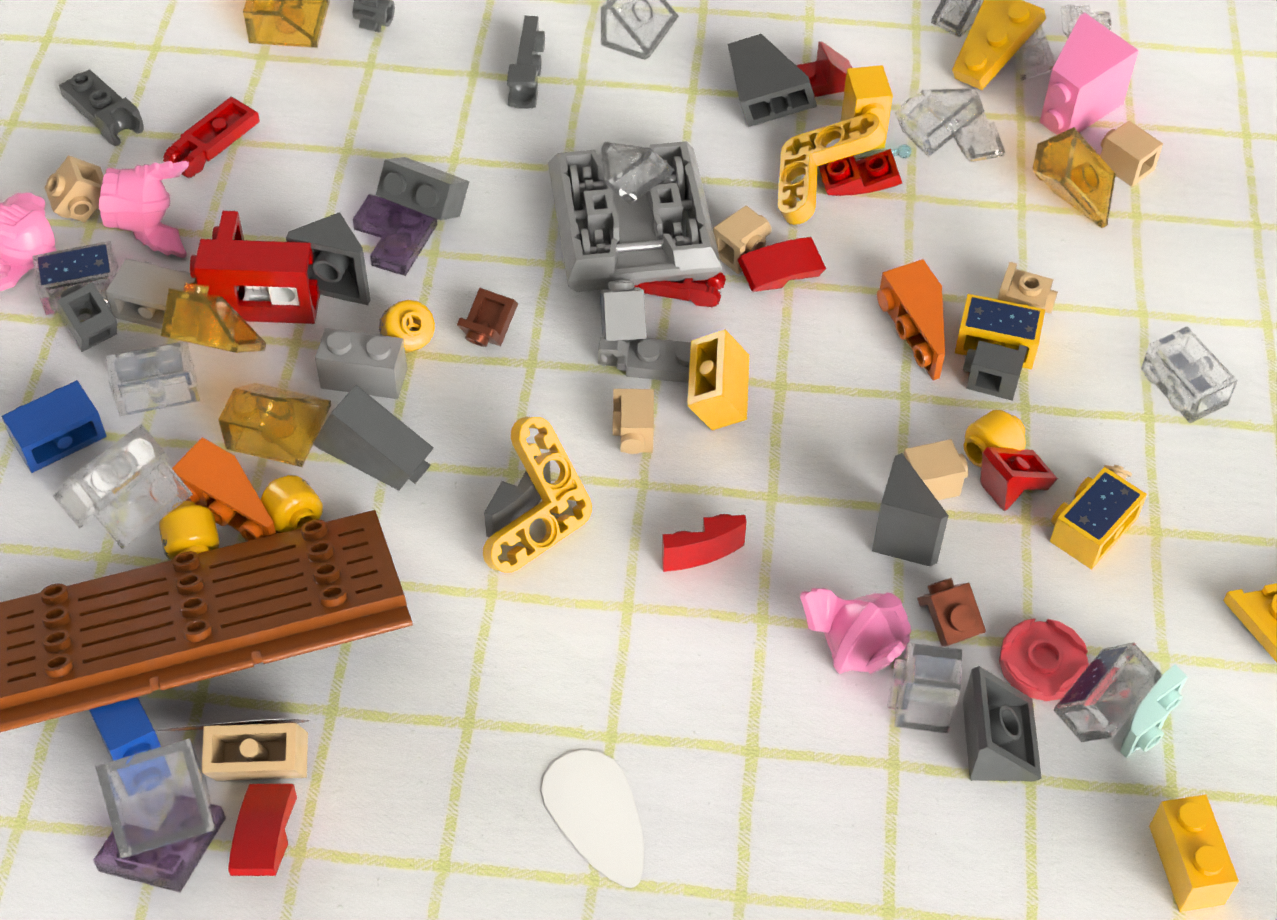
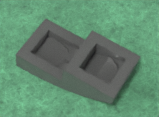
[484,455,551,537]

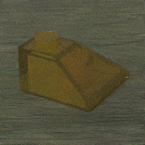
[243,0,330,48]
[1033,127,1116,228]
[161,282,266,353]
[218,383,331,467]

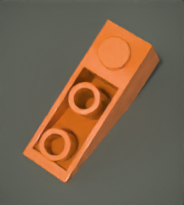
[877,259,945,380]
[170,437,276,541]

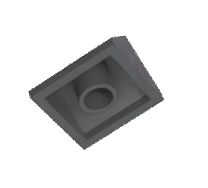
[286,212,371,305]
[872,453,949,566]
[963,666,1042,782]

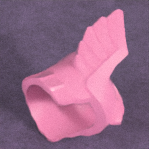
[99,161,189,258]
[0,192,57,291]
[800,588,911,674]

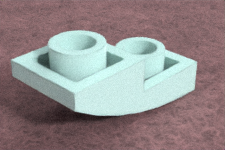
[1120,665,1188,758]

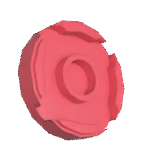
[999,618,1089,701]

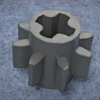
[352,0,395,33]

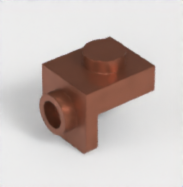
[457,288,518,347]
[917,578,986,646]

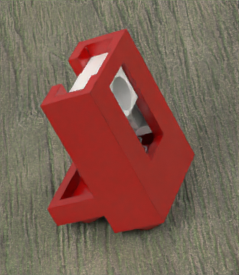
[190,211,320,324]

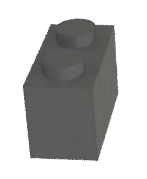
[376,157,470,220]

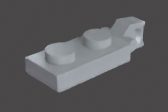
[598,337,691,383]

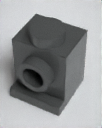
[57,282,117,352]
[963,340,1028,401]

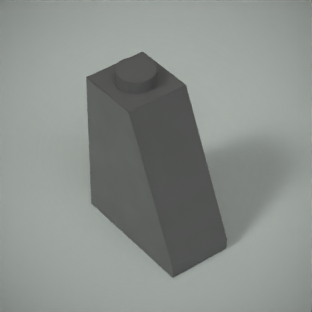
[728,34,817,127]
[313,385,434,491]

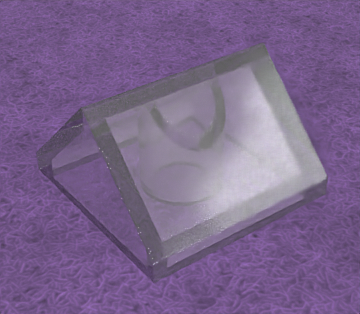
[601,0,679,60]
[95,738,216,859]

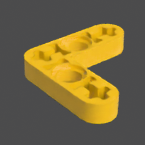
[777,114,886,225]
[483,417,592,572]

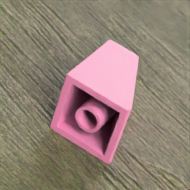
[1040,13,1139,142]

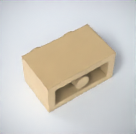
[202,723,308,781]

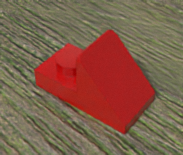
[796,41,852,97]
[980,447,1058,511]

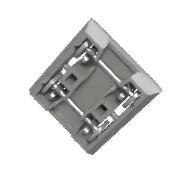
[548,141,722,292]

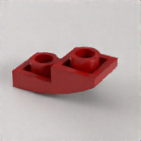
[819,149,903,196]
[737,237,826,292]
[662,514,747,572]
[228,784,297,876]

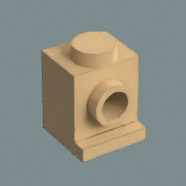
[713,205,771,274]
[997,262,1058,314]
[613,389,654,454]

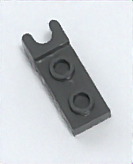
[507,15,545,109]
[59,69,144,146]

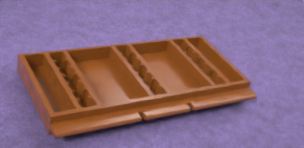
[0,510,413,733]

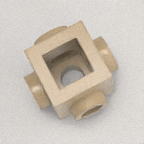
[44,155,104,223]

